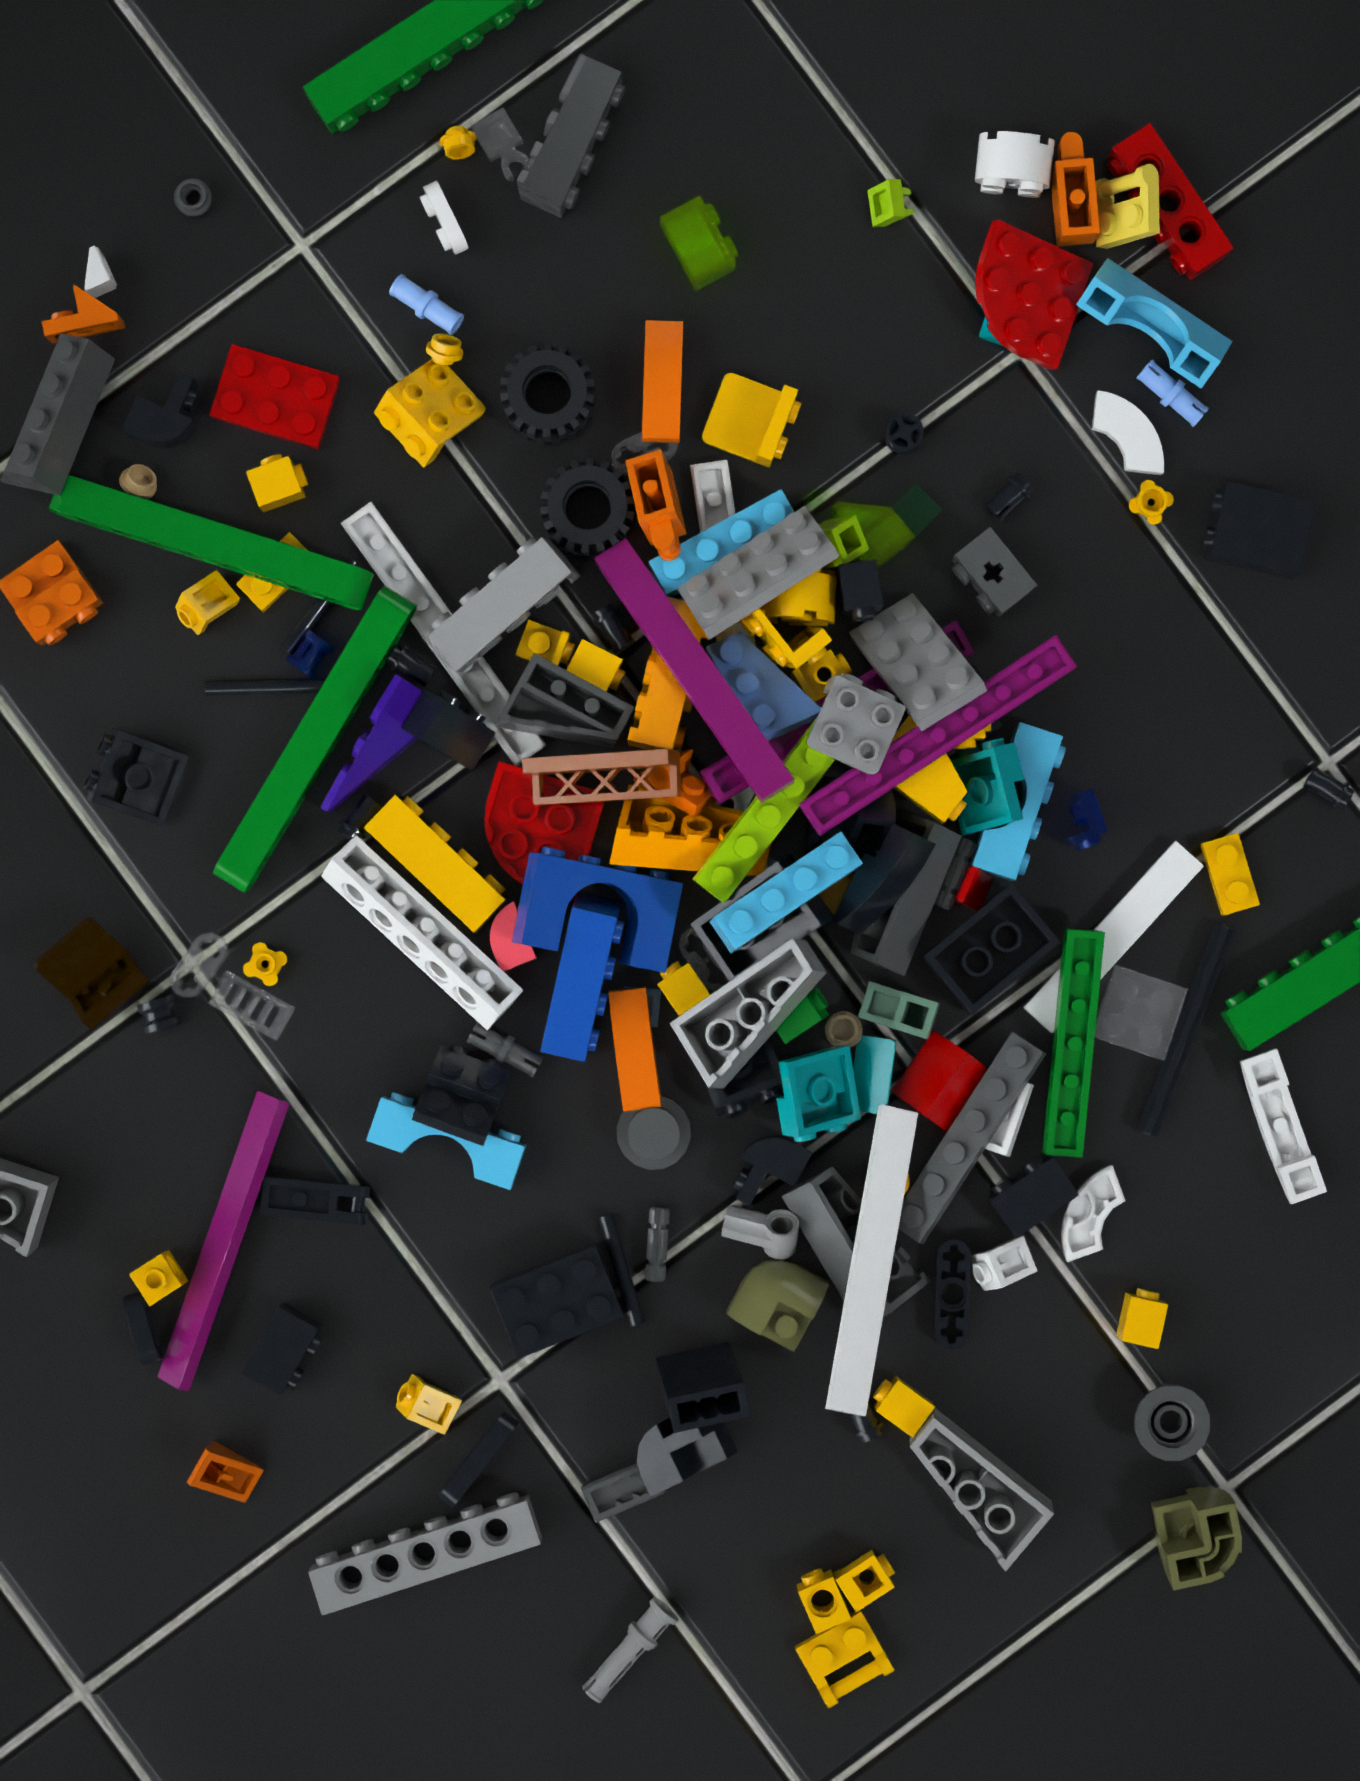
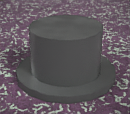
[616,1096,691,1170]
[1134,1385,1210,1461]

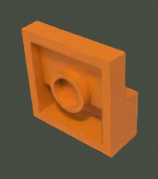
[0,540,103,646]

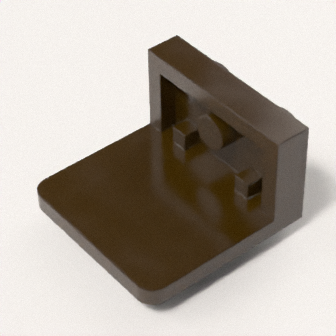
[34,917,149,1030]

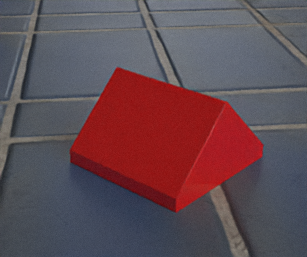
[890,1030,988,1132]

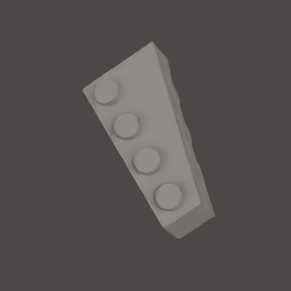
[670,938,827,1088]

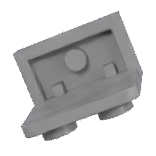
[807,673,907,775]

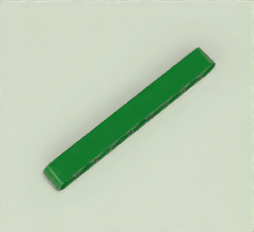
[48,475,374,611]
[213,586,417,894]

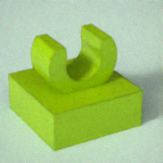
[867,179,914,227]

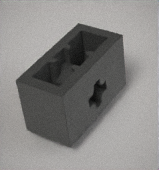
[952,527,1038,618]

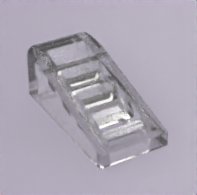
[208,970,295,1041]

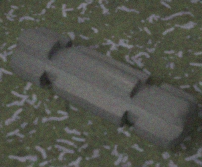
[934,837,977,910]
[645,1207,670,1282]

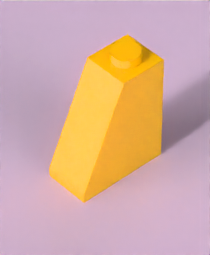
[891,716,967,824]

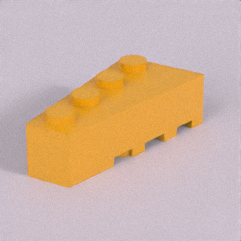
[627,596,709,750]
[609,785,771,876]

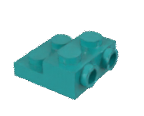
[951,738,1025,836]
[776,1045,861,1142]

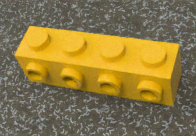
[364,795,507,933]

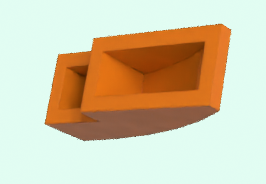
[642,320,683,443]
[608,986,661,1112]

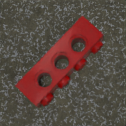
[1107,123,1234,281]

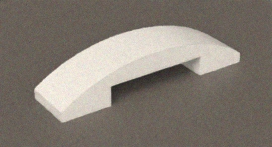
[1240,1048,1327,1204]

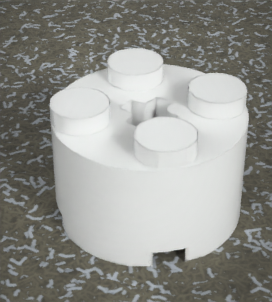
[975,131,1055,198]

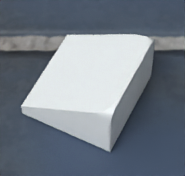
[85,246,117,298]

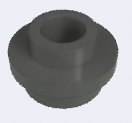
[174,178,212,217]

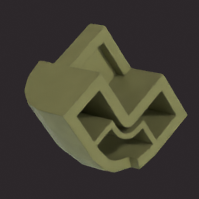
[726,1259,829,1352]
[1151,1487,1242,1590]

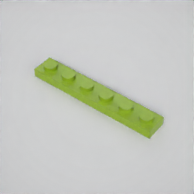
[692,716,835,904]

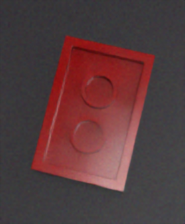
[210,344,341,450]

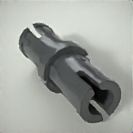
[466,1022,544,1078]

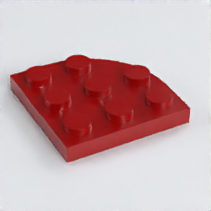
[975,219,1094,370]
[484,761,605,902]

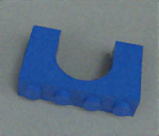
[512,847,683,973]

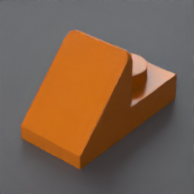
[41,285,125,344]
[633,749,715,818]

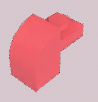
[490,902,537,972]

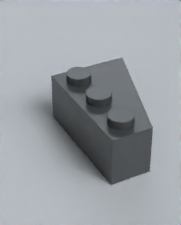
[496,653,635,748]

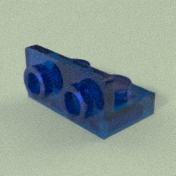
[1063,788,1108,850]

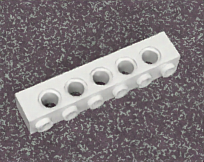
[321,835,523,1030]

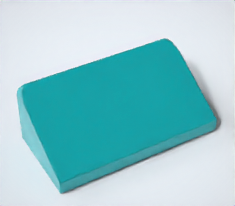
[853,1035,896,1114]

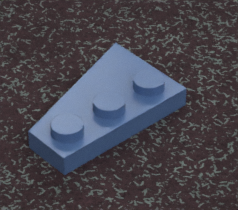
[706,632,821,741]

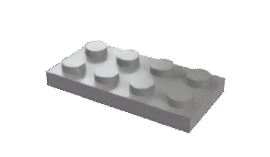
[677,506,839,640]
[849,593,987,732]

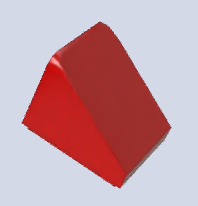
[955,866,993,911]

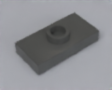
[581,1462,665,1523]

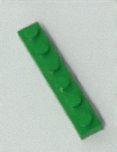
[1042,928,1105,1158]

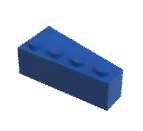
[540,891,624,1062]

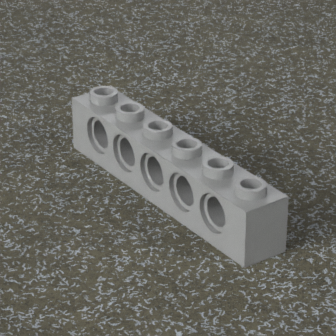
[308,1492,542,1616]

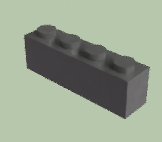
[517,54,626,218]
[0,334,115,496]
[850,810,962,976]
[781,1166,931,1317]

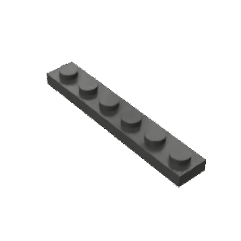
[898,1032,1047,1244]

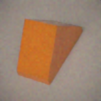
[187,1440,264,1503]

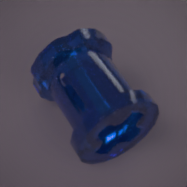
[285,629,335,679]

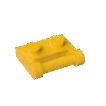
[795,1610,895,1708]

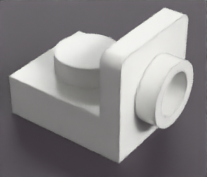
[971,1236,1037,1291]

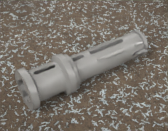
[582,1597,679,1703]

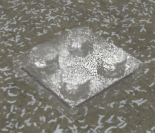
[1095,965,1188,1061]

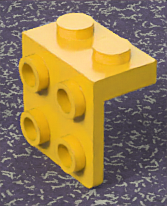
[374,359,486,468]
[702,373,802,468]
[739,608,832,669]

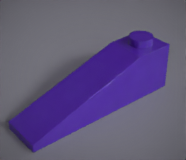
[320,674,423,813]

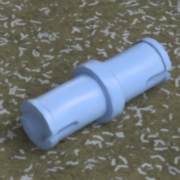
[389,274,464,335]
[1136,359,1209,427]

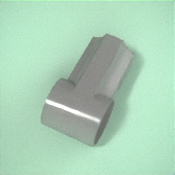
[721,1204,799,1260]

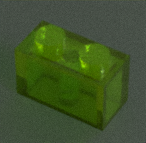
[660,195,738,291]

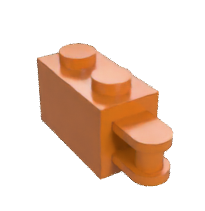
[1051,132,1100,247]
[625,449,687,561]

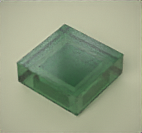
[889,483,942,538]

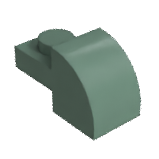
[858,981,940,1040]

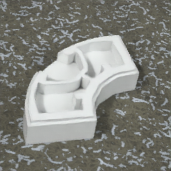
[1092,390,1164,475]
[1061,1165,1125,1262]

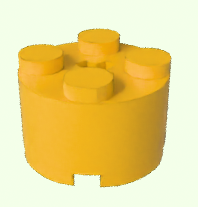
[760,569,837,626]

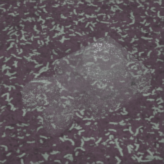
[471,108,529,181]

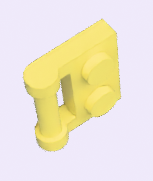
[1095,164,1160,249]

